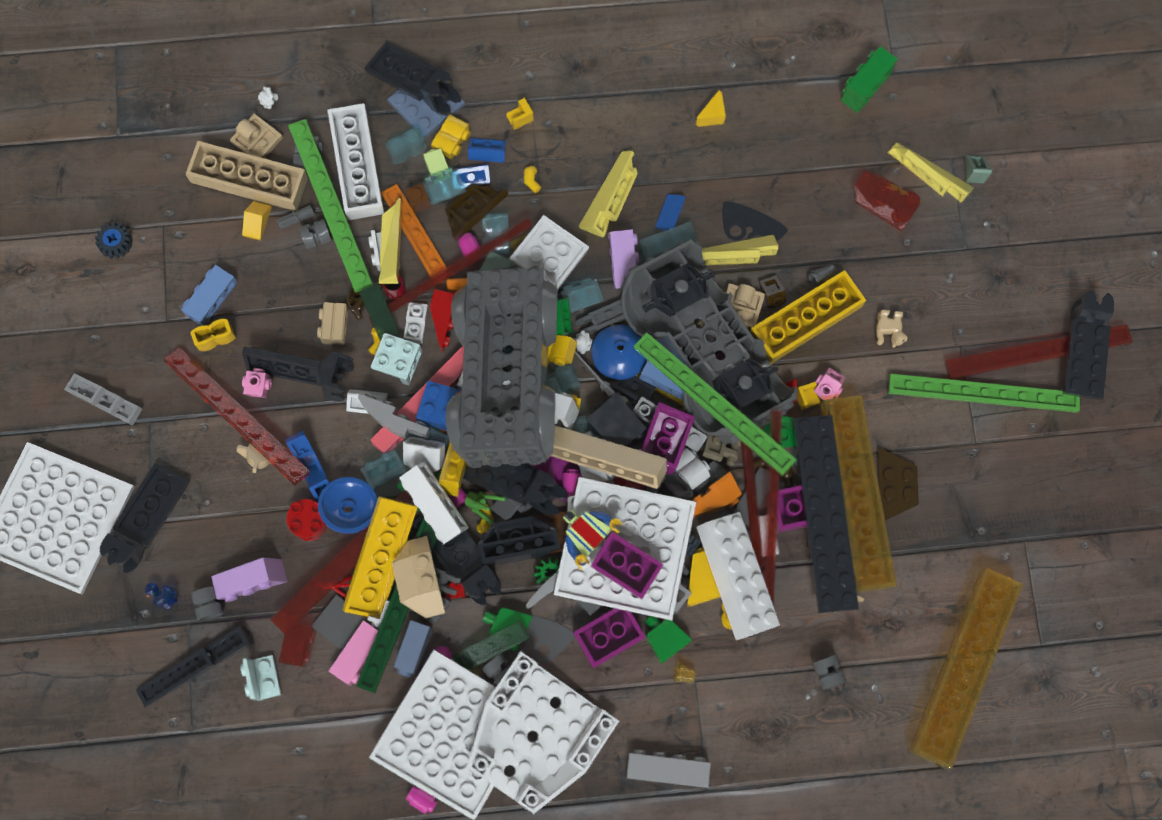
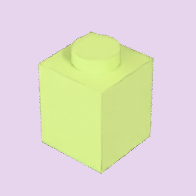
[423,148,449,181]

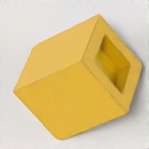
[506,98,533,130]
[797,382,820,410]

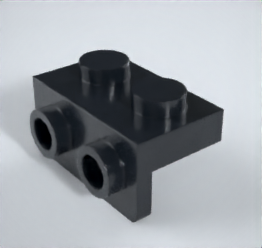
[611,376,656,407]

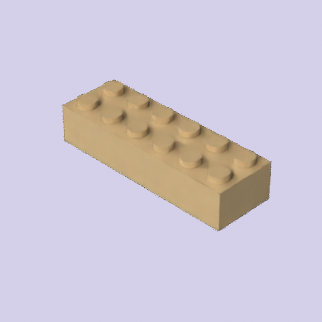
[186,141,308,211]

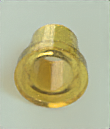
[674,662,696,684]

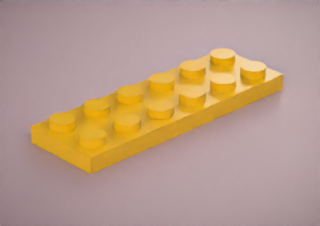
[342,496,418,619]

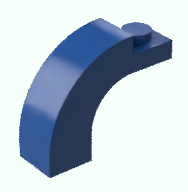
[285,431,330,502]

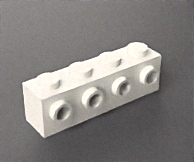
[400,462,469,544]

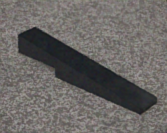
[136,626,254,707]

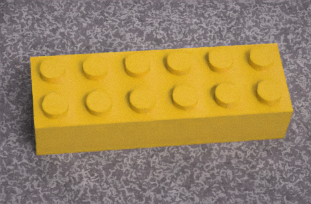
[750,270,866,364]

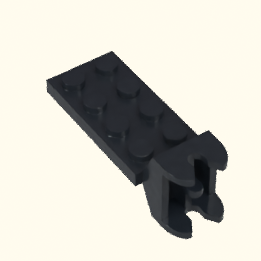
[364,42,461,116]
[1063,290,1114,400]
[242,346,354,402]
[99,463,190,574]
[463,463,568,516]
[412,514,501,606]

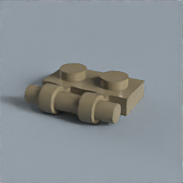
[702,435,742,466]

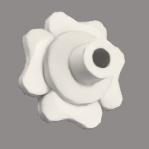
[258,86,278,109]
[574,331,592,354]

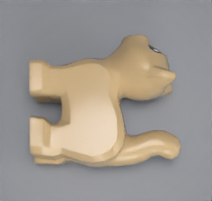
[876,310,908,348]

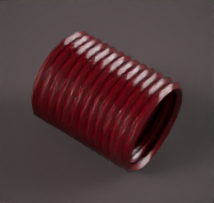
[383,275,406,300]

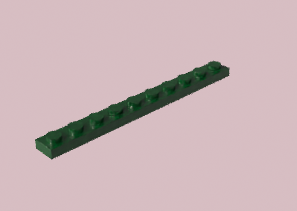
[356,518,438,694]

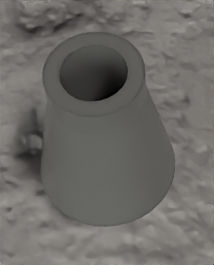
[808,264,837,288]

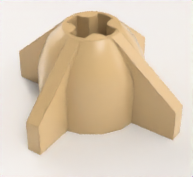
[237,432,282,473]

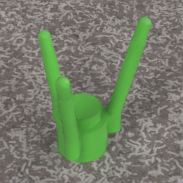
[465,492,506,525]

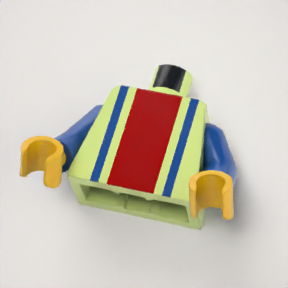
[563,509,624,570]

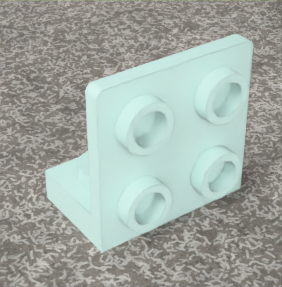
[371,333,423,385]
[241,655,282,701]

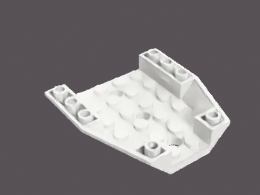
[467,651,619,814]

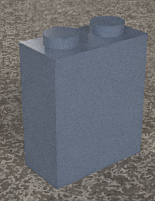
[394,621,433,678]

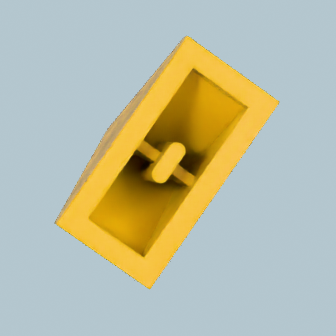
[696,91,726,127]
[242,201,272,241]

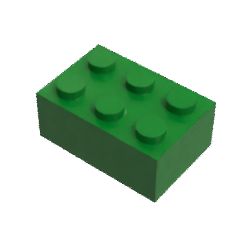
[841,46,898,114]

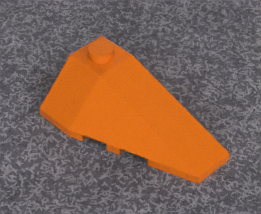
[693,472,742,519]

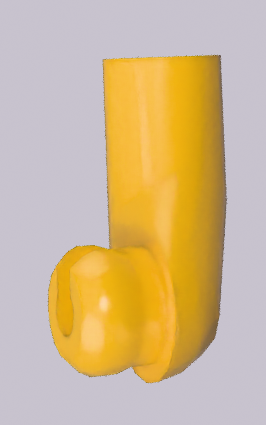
[524,166,541,194]
[368,327,384,356]
[477,504,494,534]

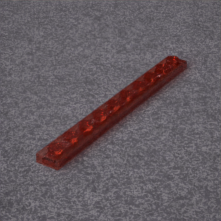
[945,324,1133,380]
[164,348,310,486]
[270,490,416,635]

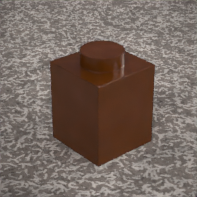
[405,183,431,214]

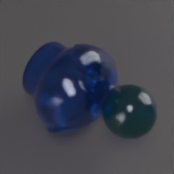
[145,583,178,610]

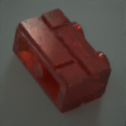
[279,623,316,668]

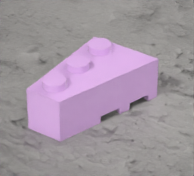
[608,230,639,289]
[211,558,288,602]

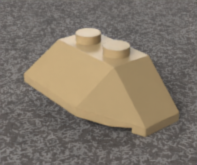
[392,536,445,618]

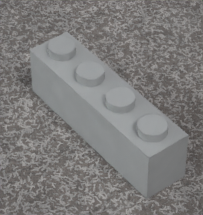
[626,750,711,788]

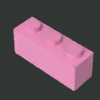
[329,621,378,686]

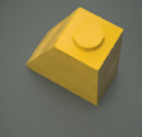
[686,547,721,607]

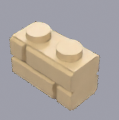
[317,302,348,345]

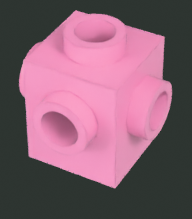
[814,367,845,401]
[242,368,272,398]

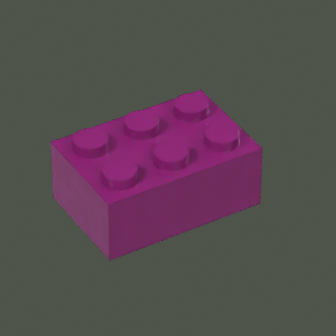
[768,486,807,533]
[590,532,664,600]
[573,608,645,669]

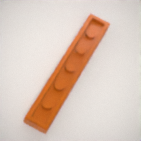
[381,184,452,286]

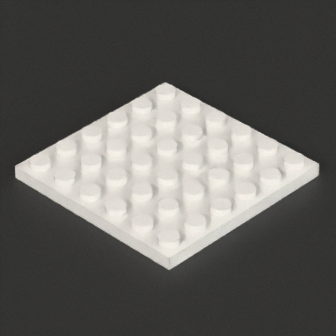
[0,442,135,595]
[554,477,696,620]
[369,650,496,820]

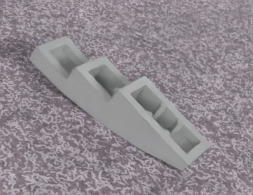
[64,373,142,426]

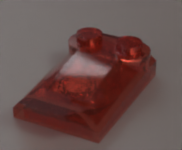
[854,170,922,232]

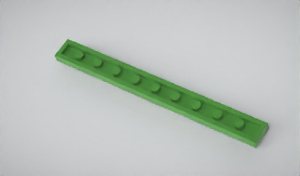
[288,119,373,293]
[634,333,796,476]
[888,374,1080,413]

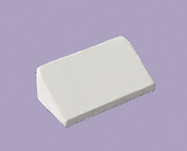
[346,389,388,414]

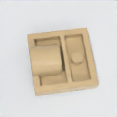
[230,114,283,158]
[726,283,765,329]

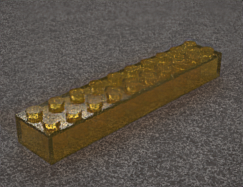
[820,395,897,594]
[908,568,1023,770]

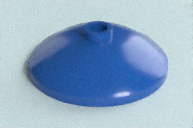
[591,325,647,380]
[318,477,378,534]

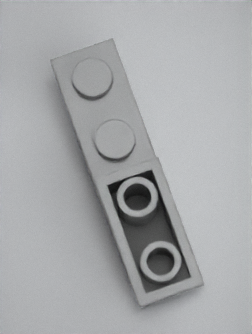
[358,393,430,439]
[632,396,708,452]

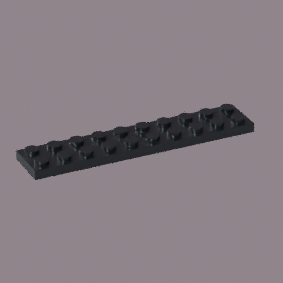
[793,415,859,614]

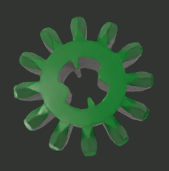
[534,557,560,584]

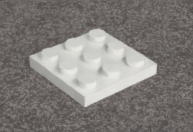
[510,215,589,290]

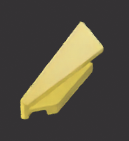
[888,142,974,203]
[579,151,637,237]
[379,198,402,284]
[702,235,778,265]

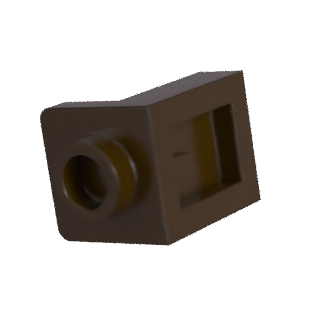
[759,275,786,308]

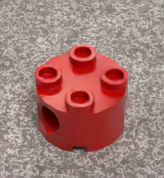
[286,499,328,541]

